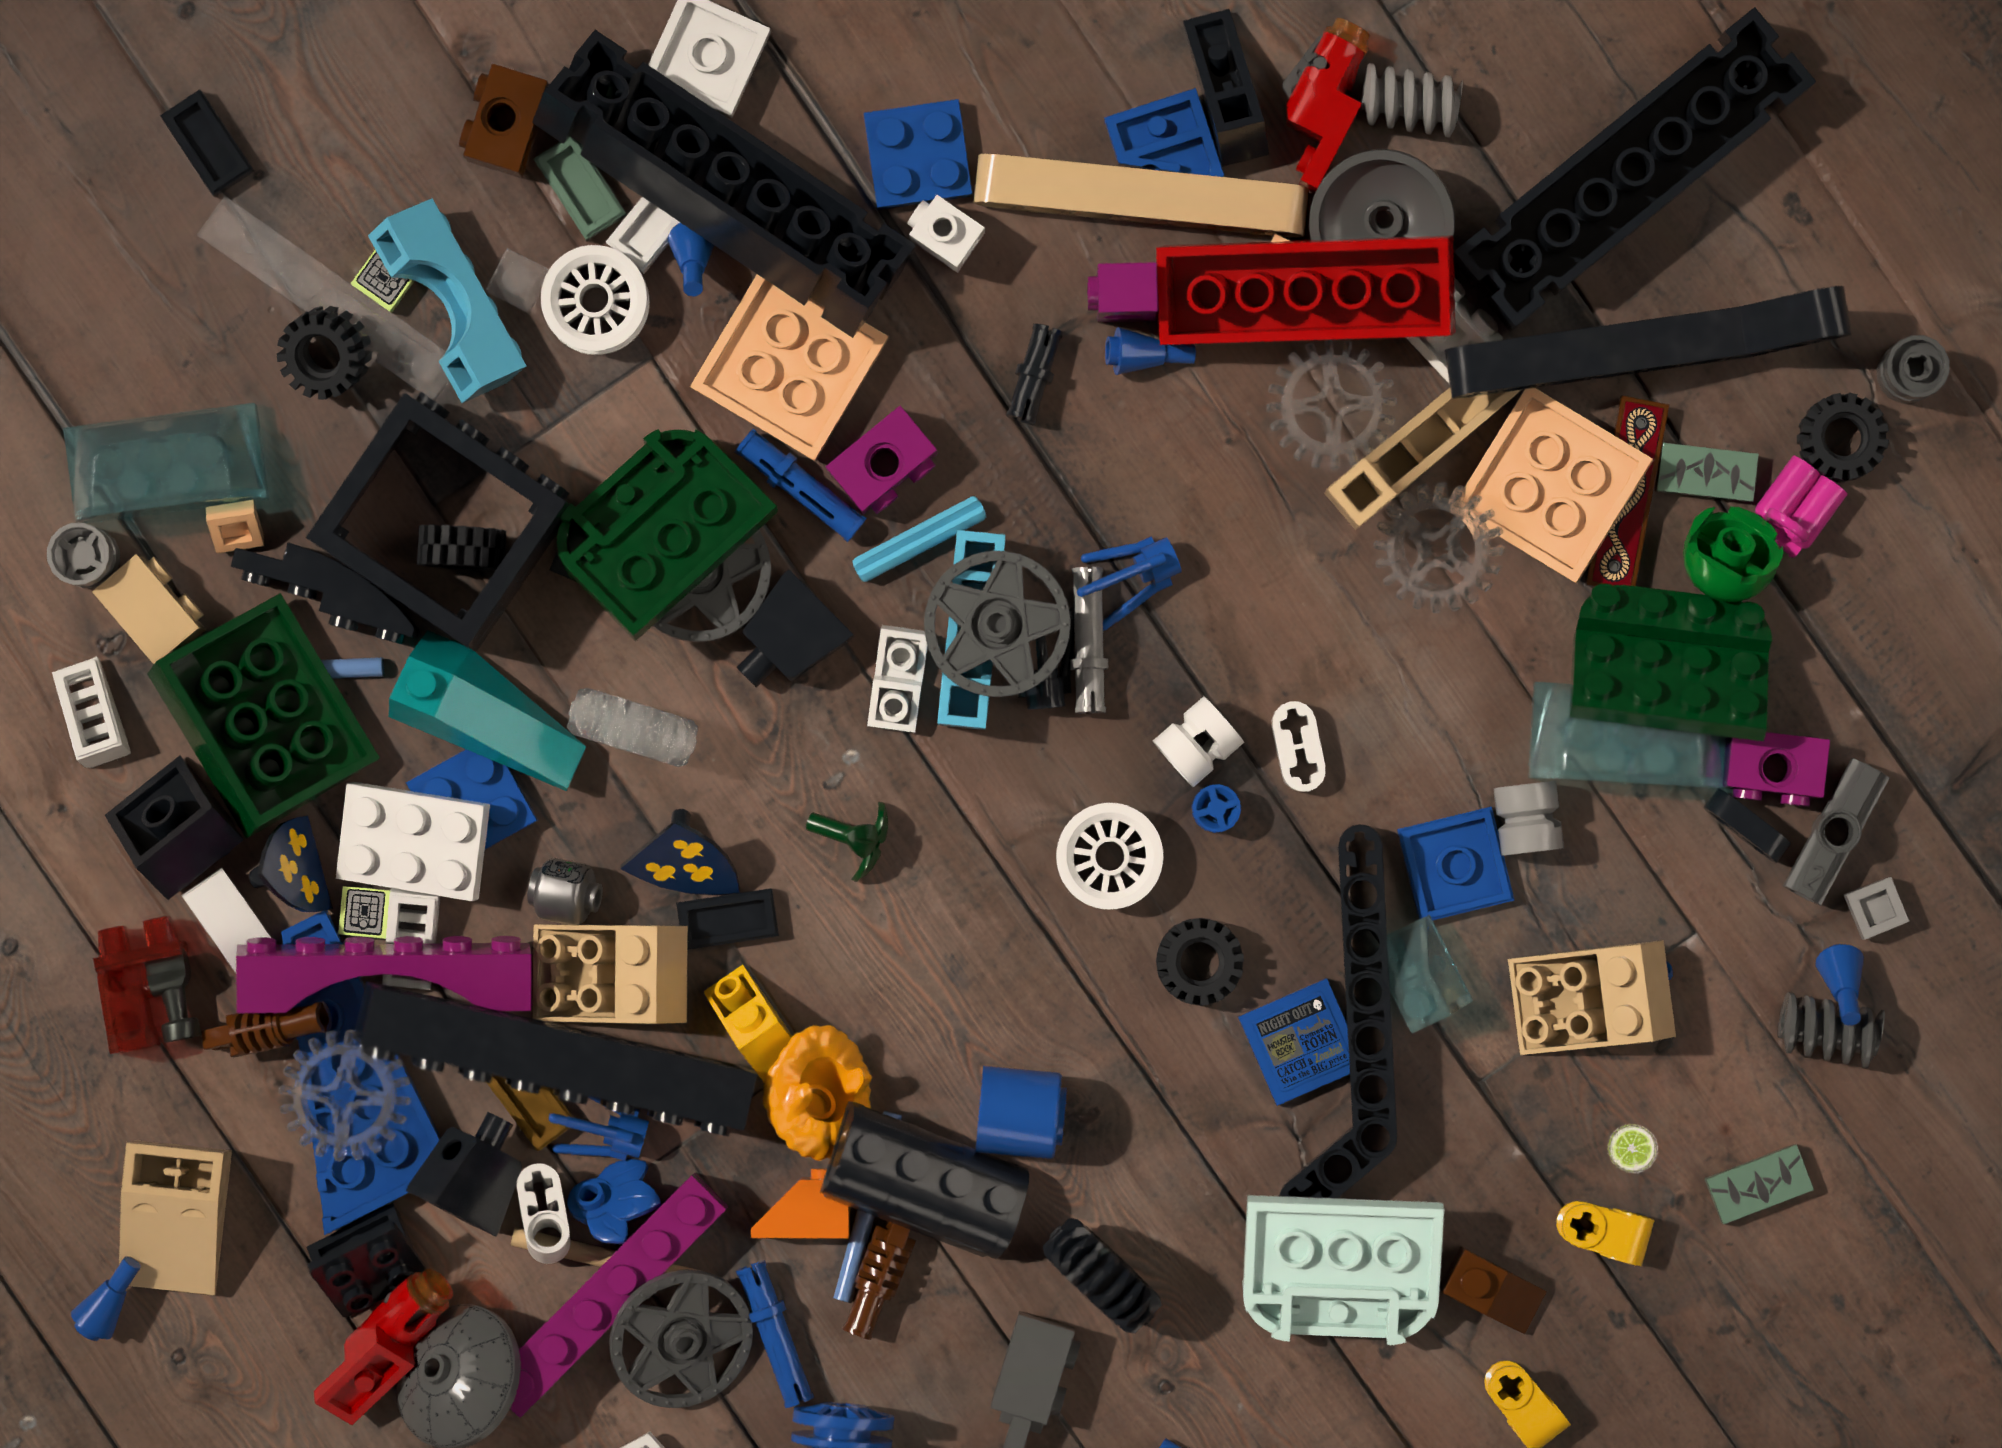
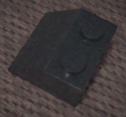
[105,755,244,900]

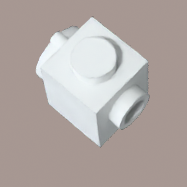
[907,195,985,273]

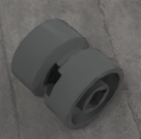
[1877,335,1949,403]

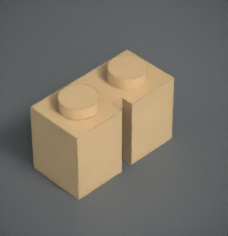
[92,554,206,664]

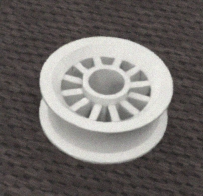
[541,245,650,355]
[1056,803,1163,909]

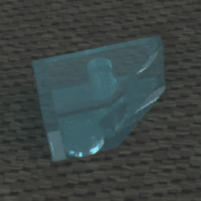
[1387,914,1473,1033]

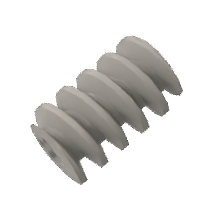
[1359,63,1463,138]

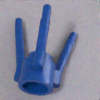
[1077,537,1182,631]
[549,1096,649,1161]

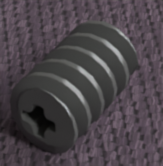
[1778,992,1885,1069]

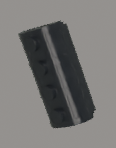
[820,1101,1029,1259]

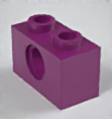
[1087,262,1157,322]
[825,405,938,515]
[1721,732,1830,807]

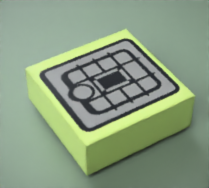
[351,250,414,313]
[338,886,390,939]

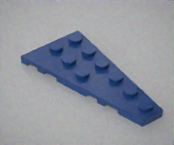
[281,910,441,1235]

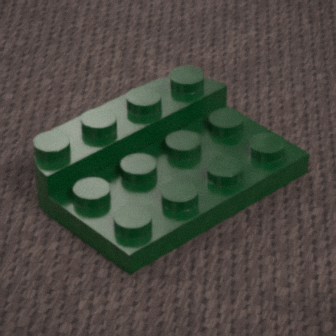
[557,429,778,641]
[1569,584,1772,741]

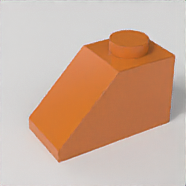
[751,1168,850,1238]

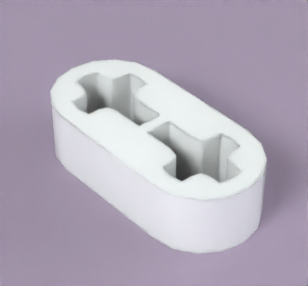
[1272,701,1325,792]

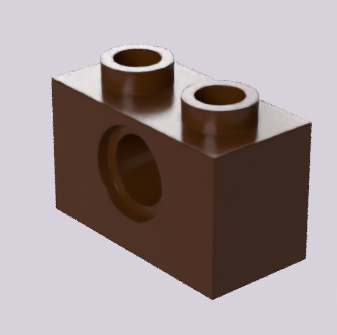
[459,63,549,179]

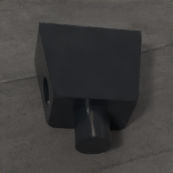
[736,569,855,688]
[406,1112,522,1237]

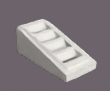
[52,657,131,768]
[382,888,440,990]

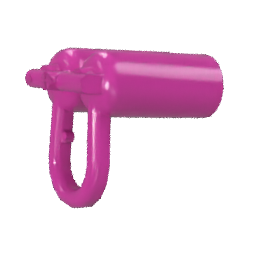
[1755,455,1848,558]

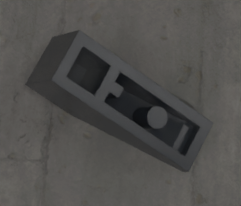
[1183,9,1269,167]

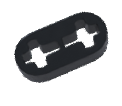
[1704,788,1791,863]

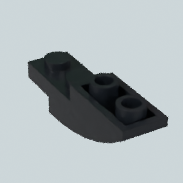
[231,542,420,645]

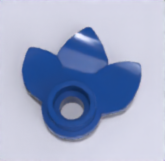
[567,1159,661,1244]

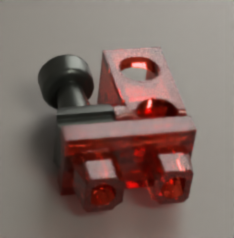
[93,916,202,1054]

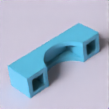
[368,198,527,403]
[937,530,1006,730]

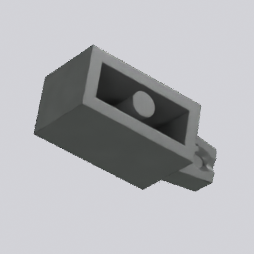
[991,1311,1081,1448]

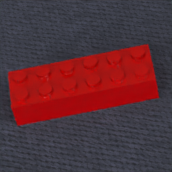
[1156,235,1456,345]

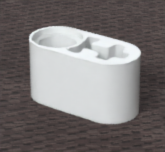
[517,1164,570,1264]

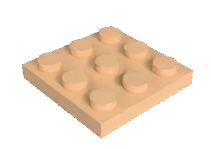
[690,274,889,462]
[1452,388,1653,584]

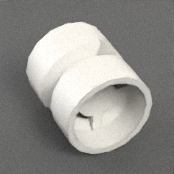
[1153,696,1244,787]

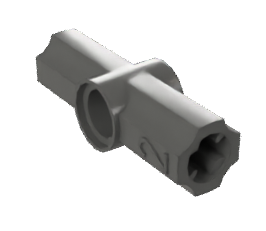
[1783,758,1890,906]

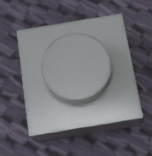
[1844,877,1910,940]

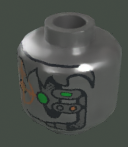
[527,858,603,925]

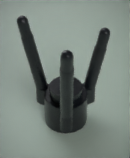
[1018,607,1075,710]

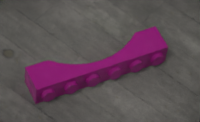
[236,936,531,1013]
[510,1173,729,1418]

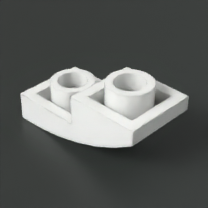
[867,625,928,733]
[181,868,271,973]

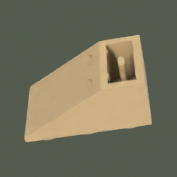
[533,925,688,1024]
[1508,940,1676,1055]
[119,1140,232,1295]

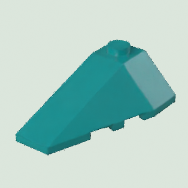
[388,630,586,791]

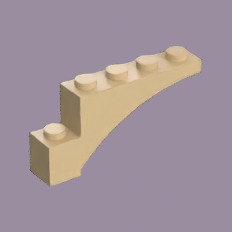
[1324,388,1521,530]

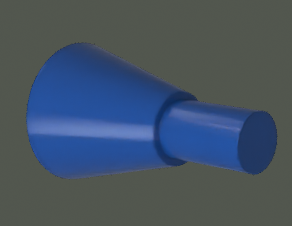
[668,223,715,296]
[1105,327,1196,375]
[1815,944,1864,1026]
[71,1256,141,1341]

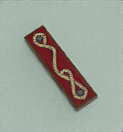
[1585,396,1670,587]

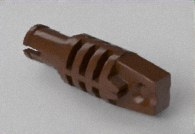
[201,1002,332,1057]
[842,1221,916,1340]

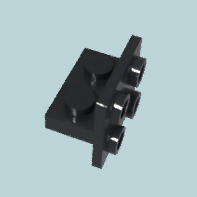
[306,1203,429,1317]

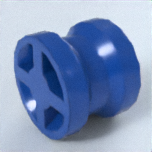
[1192,784,1241,833]

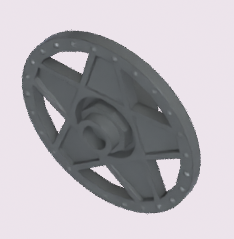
[653,530,771,642]
[924,551,1070,697]
[610,1270,753,1408]

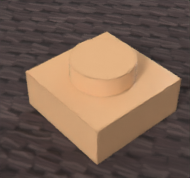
[206,499,264,554]

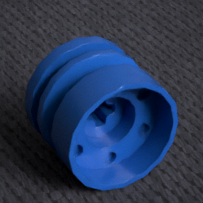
[791,1402,894,1448]

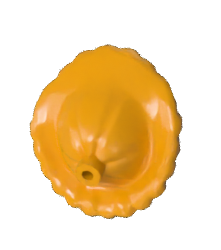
[762,1025,872,1161]

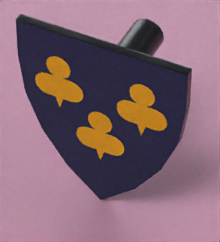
[620,809,740,895]
[249,816,333,912]

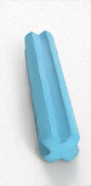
[852,496,986,582]

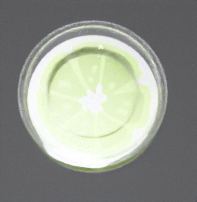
[1608,1124,1658,1173]

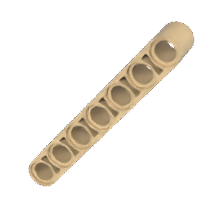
[974,154,1309,238]

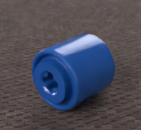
[976,1066,1067,1159]

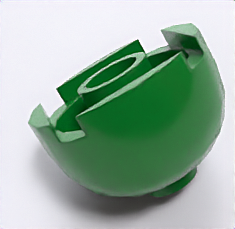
[1682,506,1784,602]

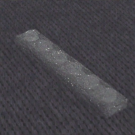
[197,196,449,401]

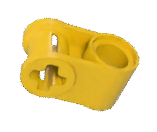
[1556,1201,1655,1267]
[1484,1360,1571,1448]

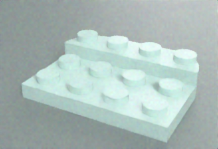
[1242,1195,1444,1345]

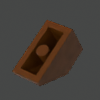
[1439,1246,1547,1334]

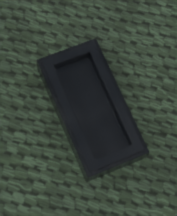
[160,89,254,197]
[676,888,779,950]

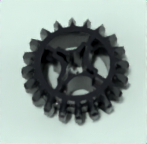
[1043,1218,1162,1334]

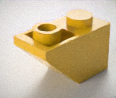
[703,964,792,1082]

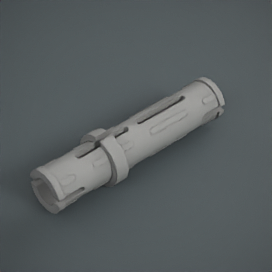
[1070,567,1109,714]

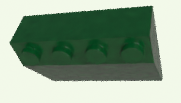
[147,593,380,839]

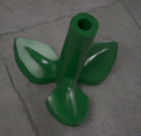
[806,802,888,882]

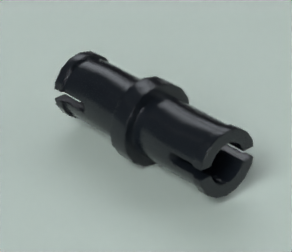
[1006,323,1063,425]

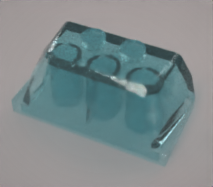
[63,403,269,524]
[1528,682,1726,790]

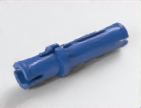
[734,428,867,543]
[736,1260,814,1408]

